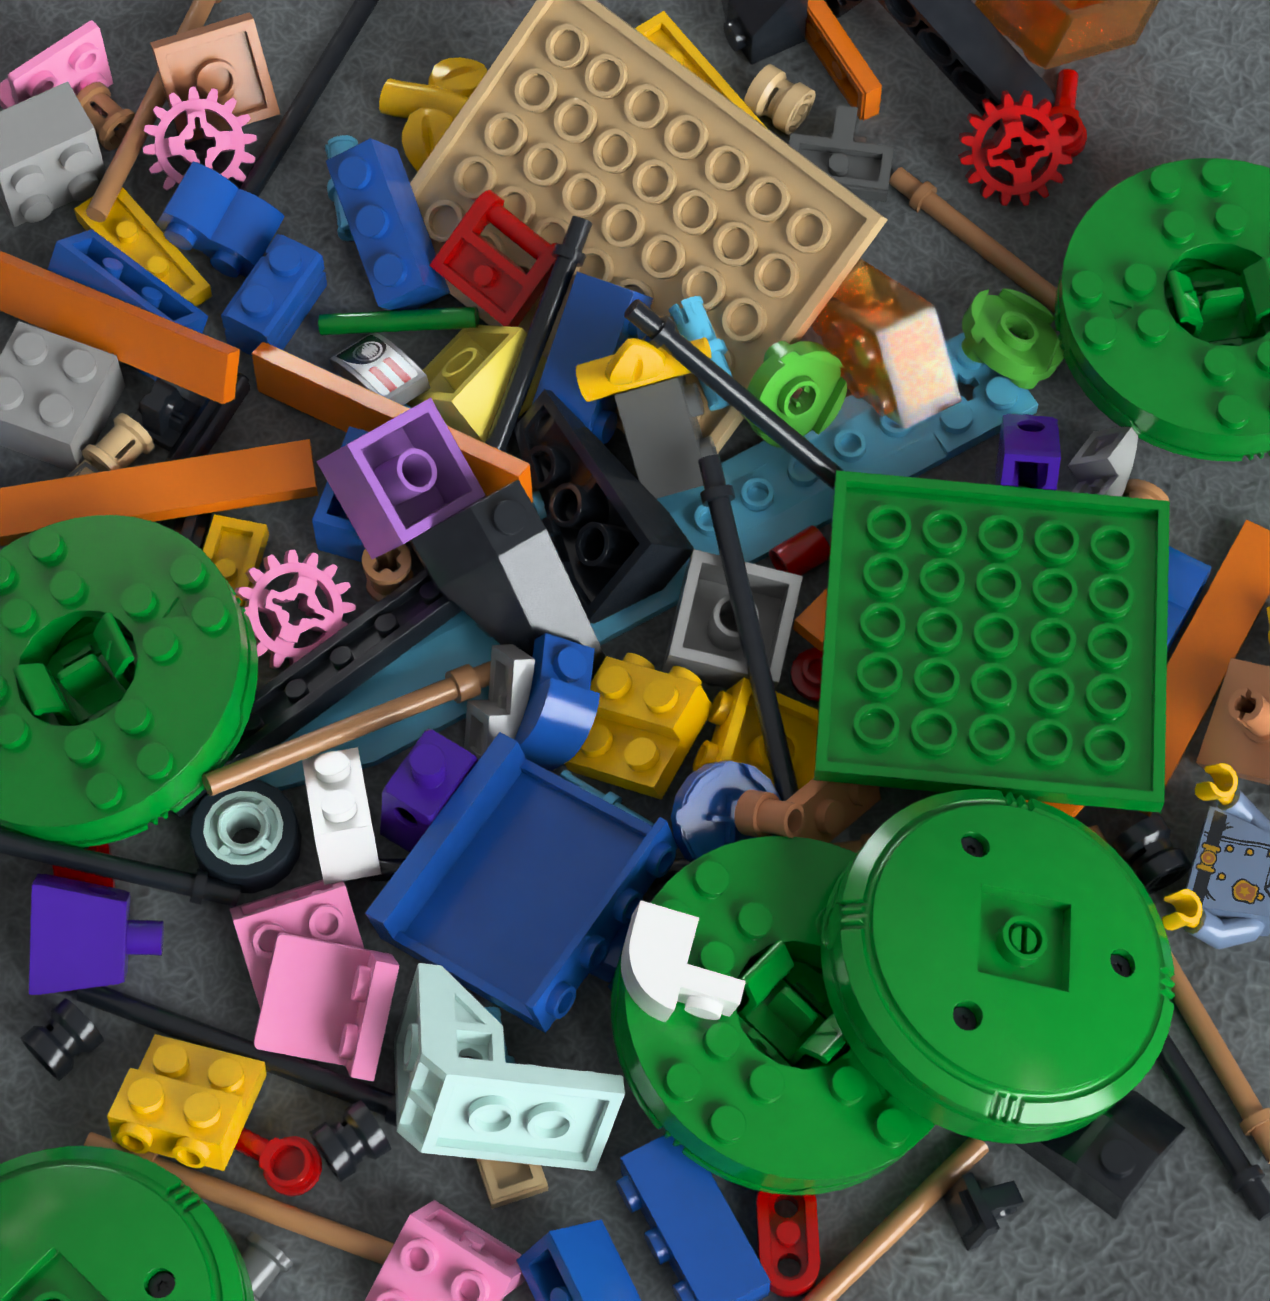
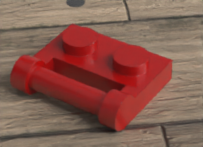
[429,190,558,327]

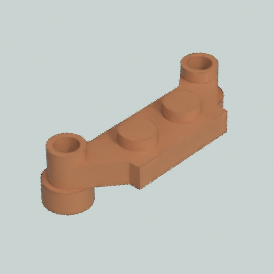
[735,778,881,843]

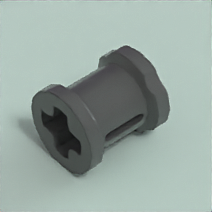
[241,1232,293,1301]

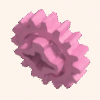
[142,87,257,191]
[235,550,356,669]

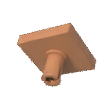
[150,12,280,144]
[1196,658,1270,785]

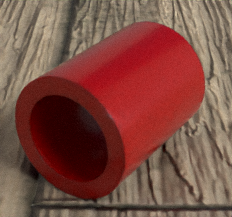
[769,525,830,576]

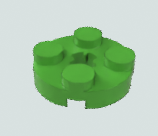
[961,288,1066,389]
[740,341,847,448]

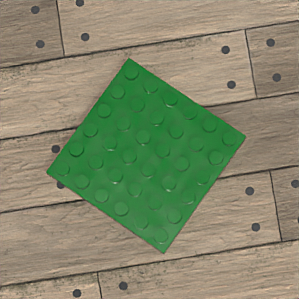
[813,470,1170,813]

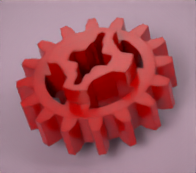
[958,90,1074,206]

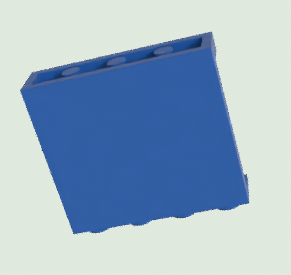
[365,732,678,1033]

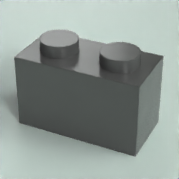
[614,375,718,499]

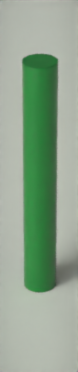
[318,306,479,335]

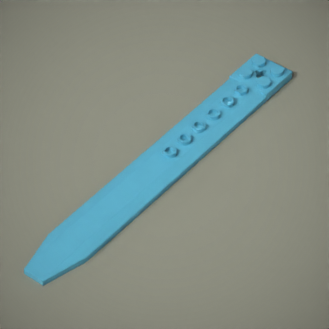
[255,332,1038,791]

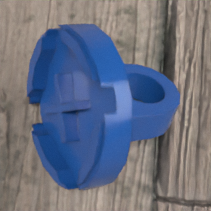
[671,760,781,863]

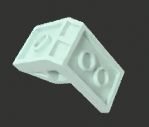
[394,963,625,1171]

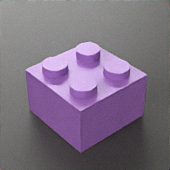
[316,398,486,559]

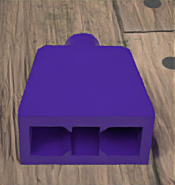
[995,414,1061,490]
[380,729,478,852]
[29,874,164,995]

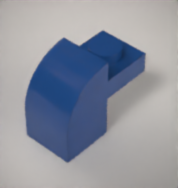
[514,633,600,771]

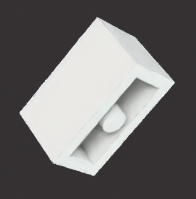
[302,747,381,885]

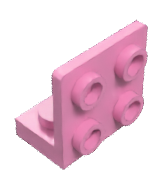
[0,20,113,109]
[229,879,364,1009]
[253,933,400,1081]
[365,1200,525,1301]

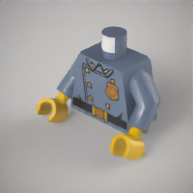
[1162,763,1270,950]

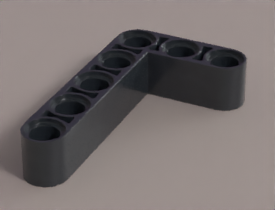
[824,0,1055,142]

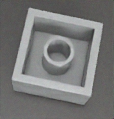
[0,81,106,227]
[0,321,125,471]
[661,549,803,688]

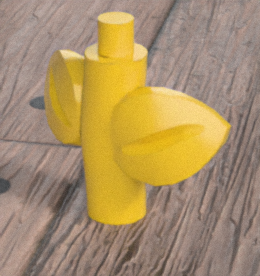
[379,57,487,172]
[576,335,712,402]

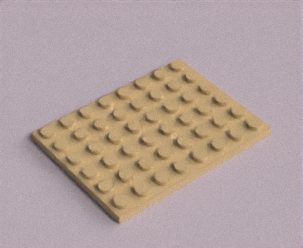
[410,0,888,454]

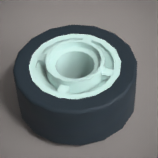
[189,780,302,894]

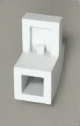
[621,901,746,1023]

